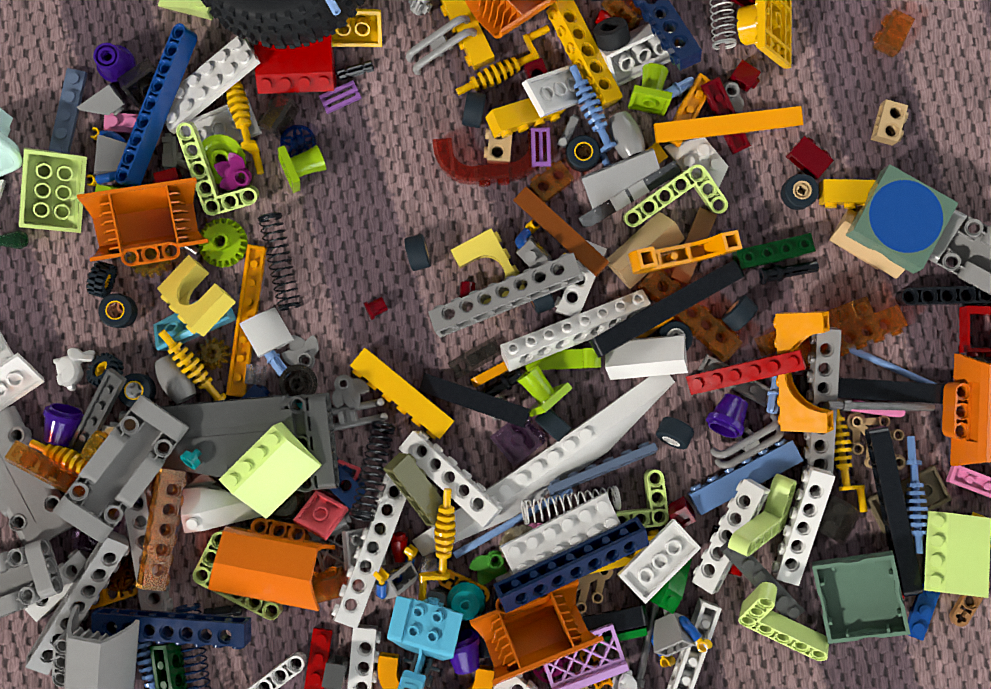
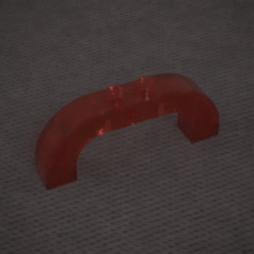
[432,130,547,187]

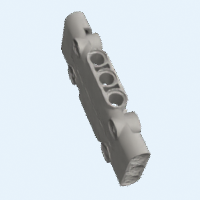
[928,209,991,295]
[53,395,189,543]
[0,406,74,546]
[0,538,63,618]

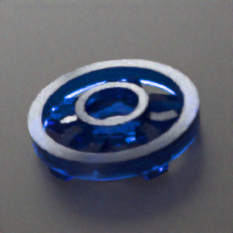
[280,125,316,158]

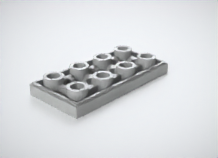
[581,148,665,209]

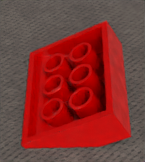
[254,34,336,94]

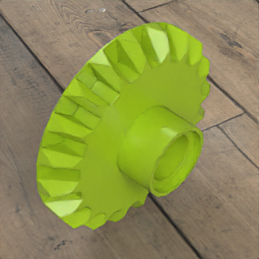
[196,134,247,184]
[198,218,248,268]

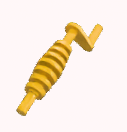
[455,25,550,96]
[226,80,264,175]
[158,329,227,401]
[834,399,868,512]
[29,439,90,475]
[418,488,456,601]

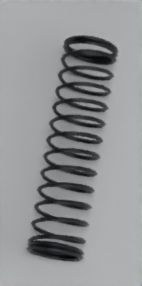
[257,212,302,311]
[349,421,396,522]

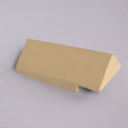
[829,209,905,279]
[607,211,685,289]

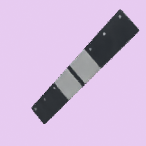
[579,161,681,228]

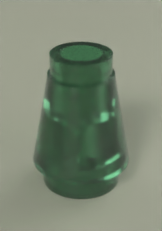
[0,230,29,249]

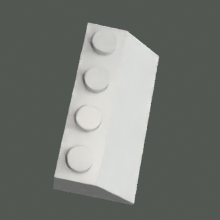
[599,22,680,87]

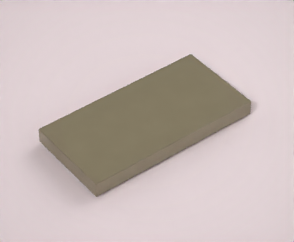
[866,465,952,534]

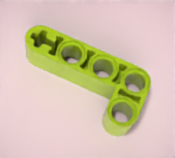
[525,348,601,371]

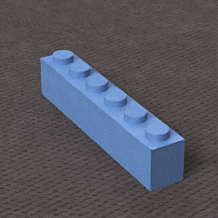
[687,438,803,515]

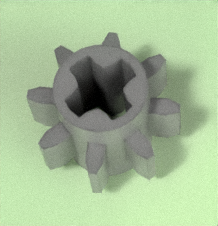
[408,0,433,16]

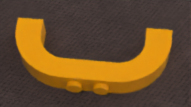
[628,230,743,274]
[378,652,494,689]

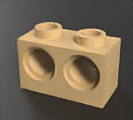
[871,99,909,146]
[484,128,512,165]

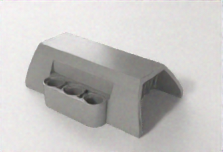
[52,605,140,689]

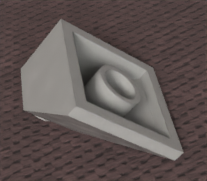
[77,83,125,115]

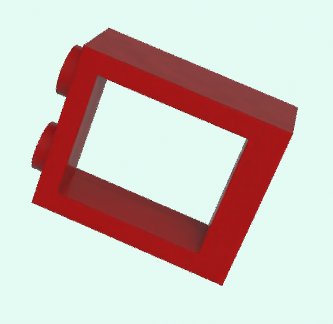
[959,306,991,357]

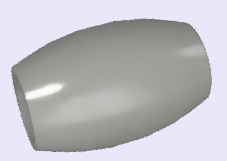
[608,111,645,159]
[154,353,196,404]

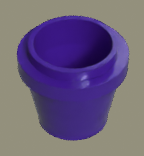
[93,43,136,84]
[706,394,748,438]
[43,403,84,446]
[449,628,480,675]

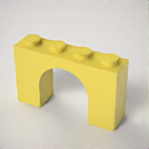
[451,229,525,304]
[157,255,236,337]

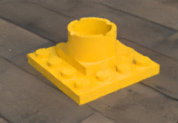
[737,0,792,69]

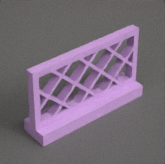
[544,623,629,689]

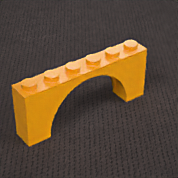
[773,311,834,433]

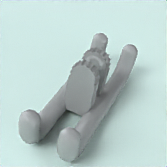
[405,15,477,75]
[332,398,388,431]
[710,414,784,469]

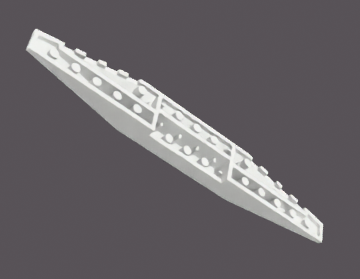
[412,375,675,556]

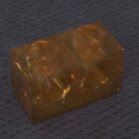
[601,0,643,31]
[530,160,574,203]

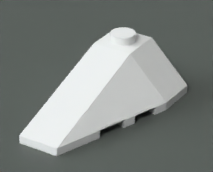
[181,486,262,533]

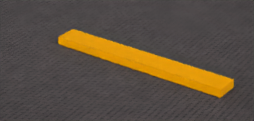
[654,106,803,144]
[226,244,267,397]

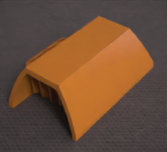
[464,0,558,39]
[77,177,209,266]
[942,353,991,466]
[208,518,336,611]
[469,579,604,686]

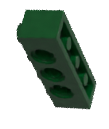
[732,233,816,270]
[150,642,188,689]

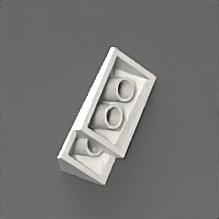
[605,335,688,380]

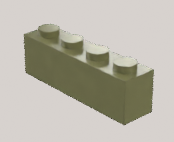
[383,453,443,528]

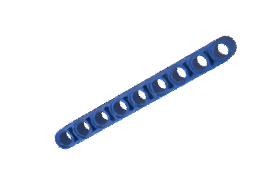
[115,23,198,187]

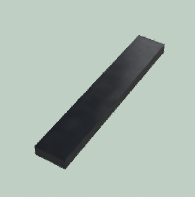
[419,373,531,428]

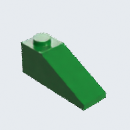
[650,558,692,614]

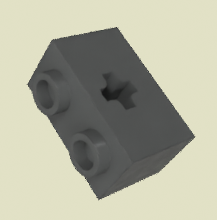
[321,654,350,689]

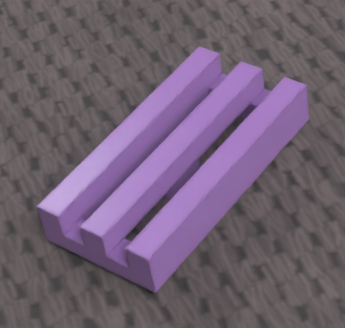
[319,80,362,114]
[531,127,551,167]

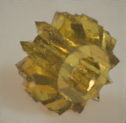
[197,337,231,370]
[81,430,109,462]

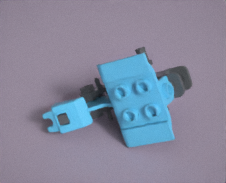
[387,588,466,689]

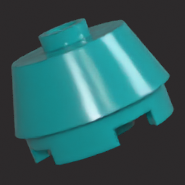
[447,582,486,621]

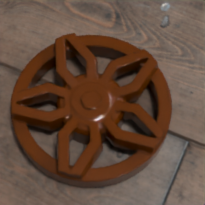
[102,555,136,592]

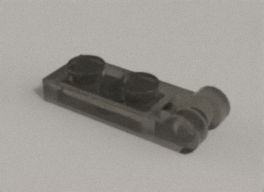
[447,337,501,380]

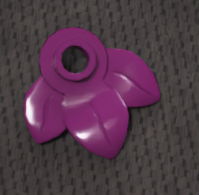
[214,152,252,190]

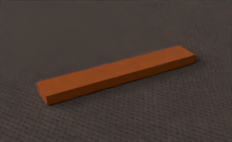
[513,187,610,277]

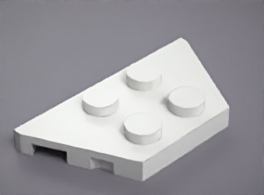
[664,138,729,195]

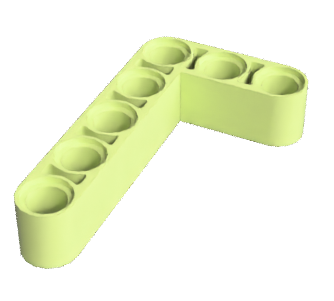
[176,121,259,215]
[623,164,728,227]
[615,469,669,528]
[728,473,797,557]
[193,530,283,620]
[738,582,829,661]

